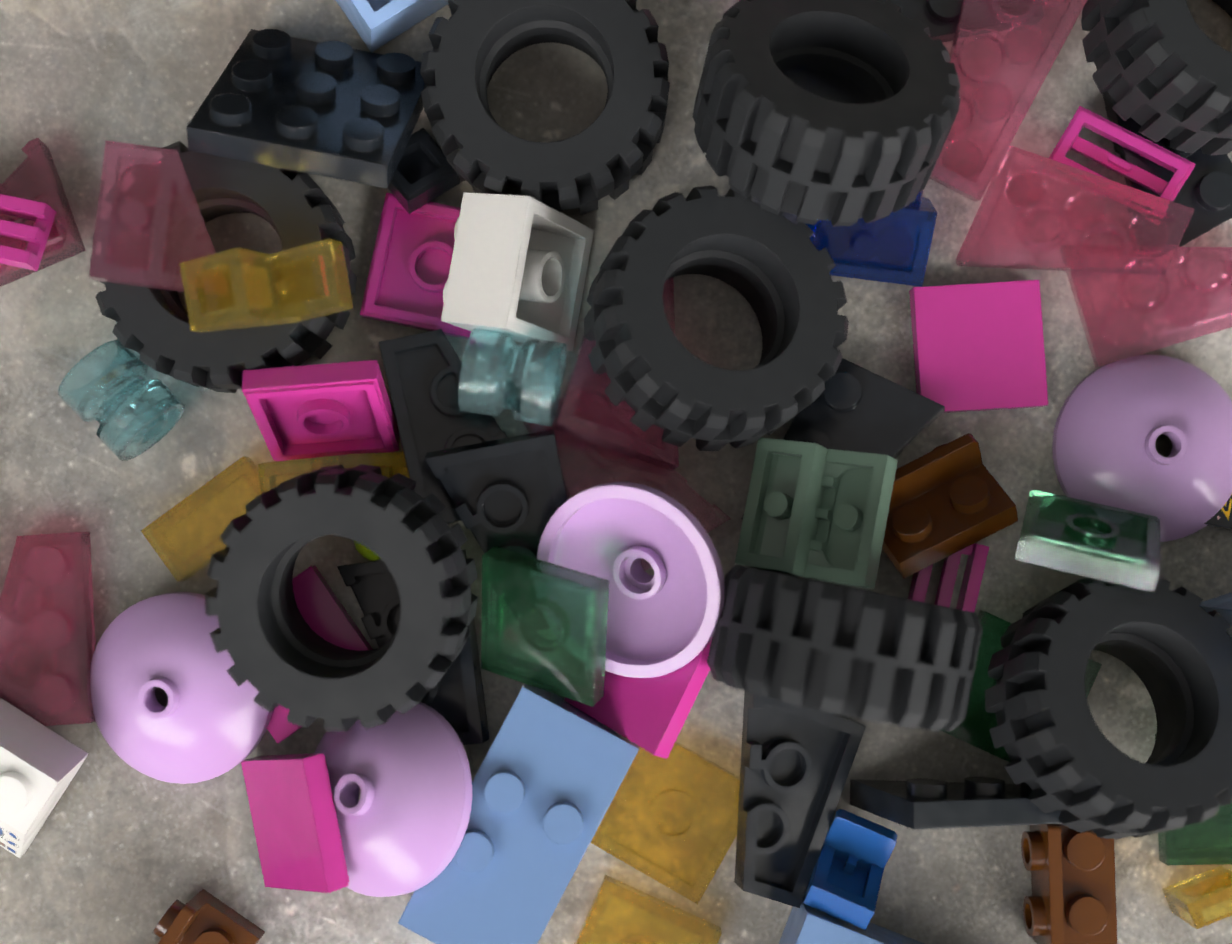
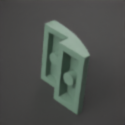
[735,437,898,590]

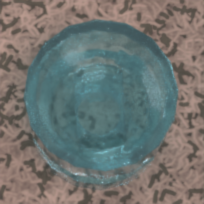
[459,328,567,427]
[58,339,185,461]

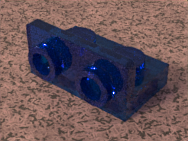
[805,191,937,287]

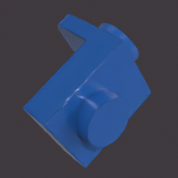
[803,809,897,930]

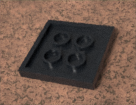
[186,29,425,188]

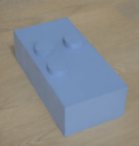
[398,679,639,944]

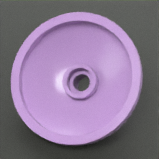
[1052,355,1232,543]
[536,482,725,678]
[89,592,273,784]
[315,702,472,897]

